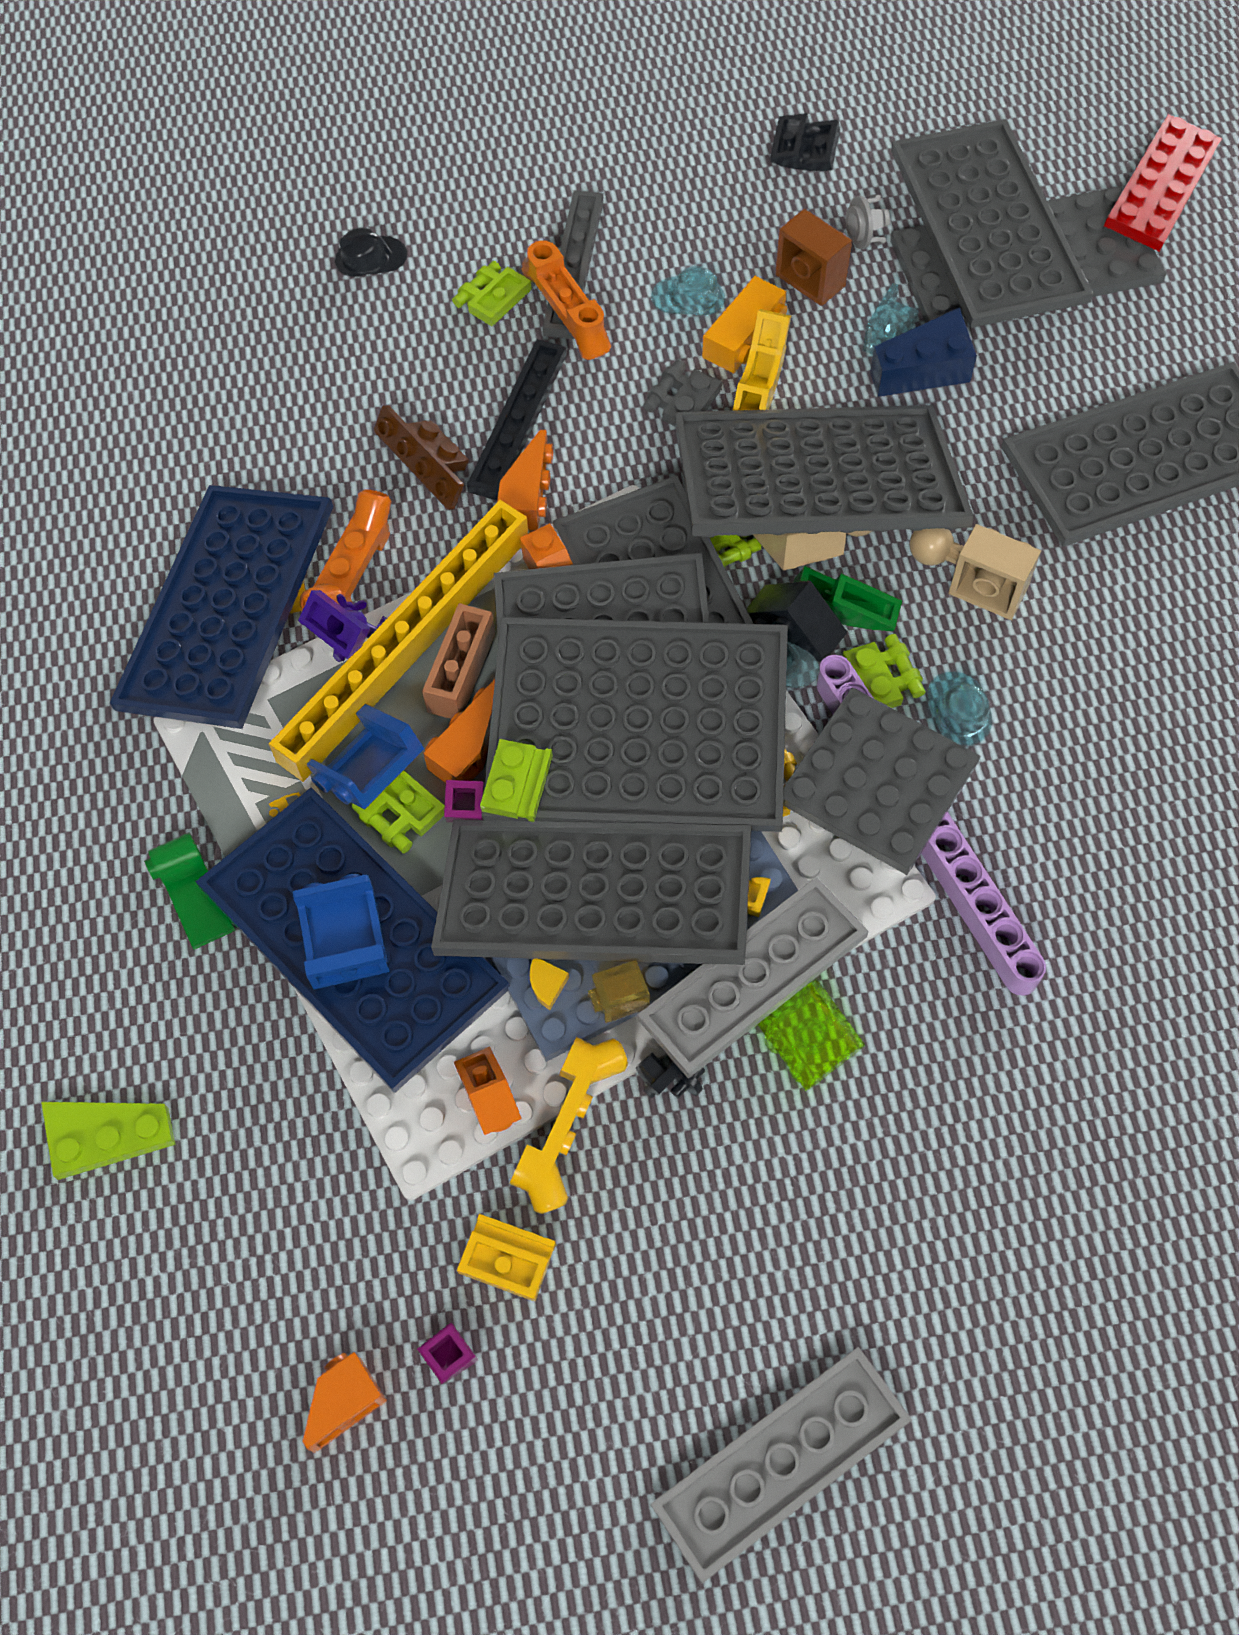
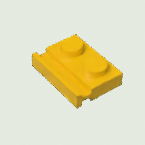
[457,1214,556,1302]

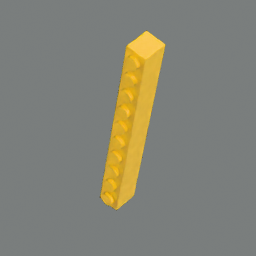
[268,500,528,782]

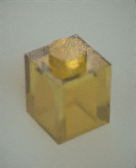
[587,960,650,1023]

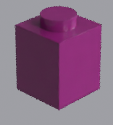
[444,780,485,823]

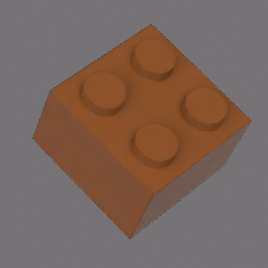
[775,208,852,307]

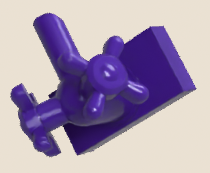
[298,590,387,662]

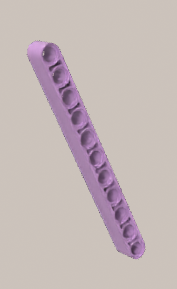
[817,655,1046,996]

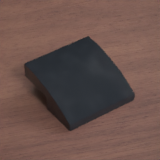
[770,113,840,171]

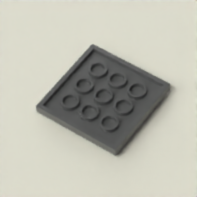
[783,687,981,875]

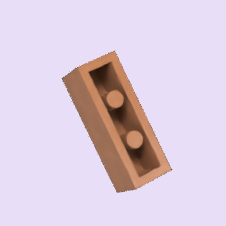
[422,603,495,719]

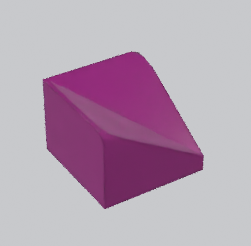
[417,1322,478,1385]

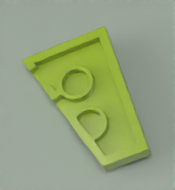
[41,1102,176,1180]

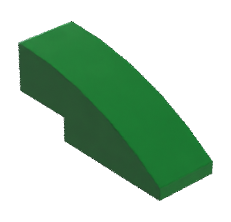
[793,566,902,632]

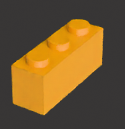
[702,276,787,374]

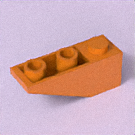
[497,430,553,530]
[423,679,495,783]

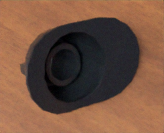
[335,227,407,277]

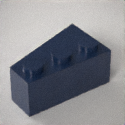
[870,308,977,397]

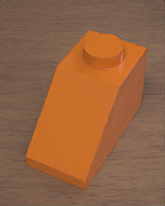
[520,523,573,569]
[454,1046,522,1135]
[302,1352,387,1453]

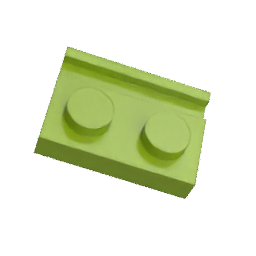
[480,739,553,822]

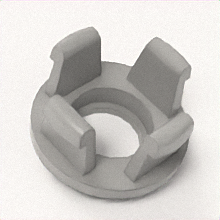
[846,194,890,249]

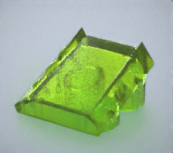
[757,979,865,1091]

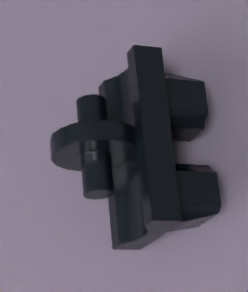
[635,1052,705,1098]

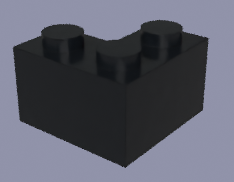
[746,581,848,662]

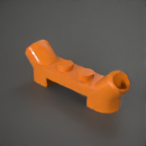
[522,240,611,360]
[299,489,392,611]

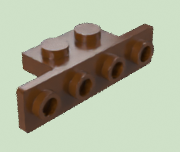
[374,405,469,510]

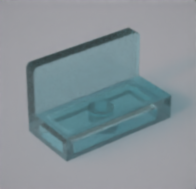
[863,283,919,355]

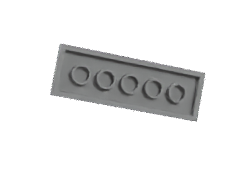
[637,877,869,1079]
[650,1347,912,1584]

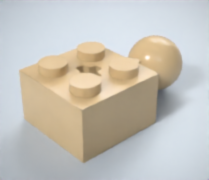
[909,524,1042,620]
[753,531,872,571]

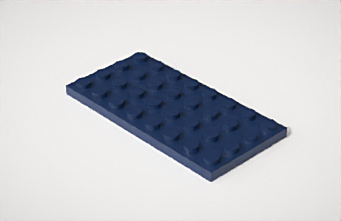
[109,485,334,729]
[195,787,510,1094]

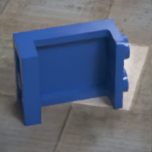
[307,704,424,810]
[292,874,390,990]

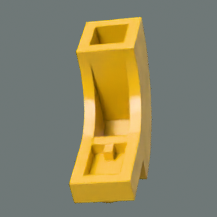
[732,309,792,411]

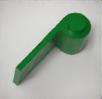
[144,832,236,950]

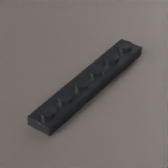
[467,339,567,500]

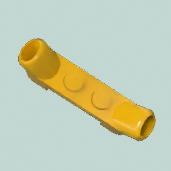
[509,1037,628,1214]

